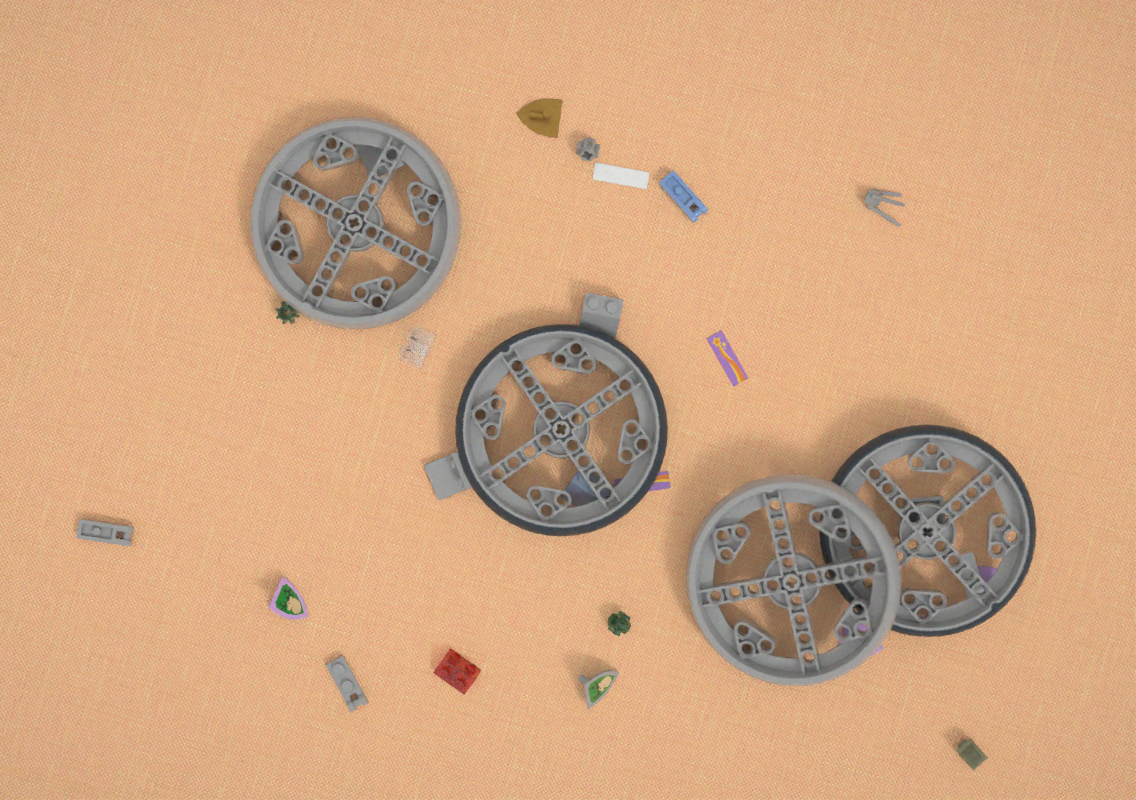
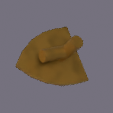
[516,99,563,138]

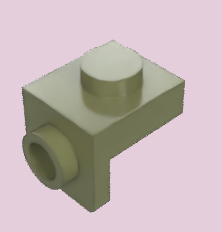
[956,738,988,771]

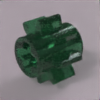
[275,301,300,324]
[608,611,631,636]

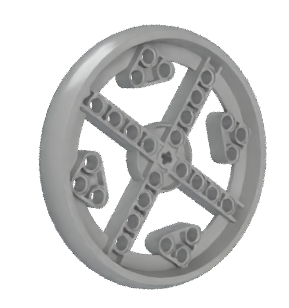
[250,117,461,330]
[686,474,902,687]

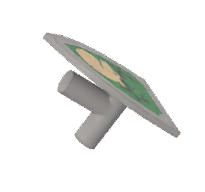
[578,670,619,710]

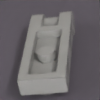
[76,519,134,546]
[326,655,369,712]

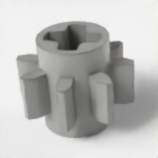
[576,137,600,161]

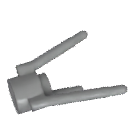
[864,188,905,227]

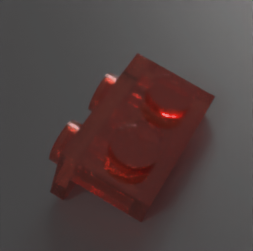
[433,649,481,695]

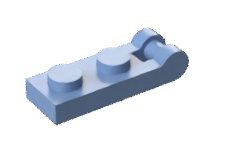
[658,170,708,223]

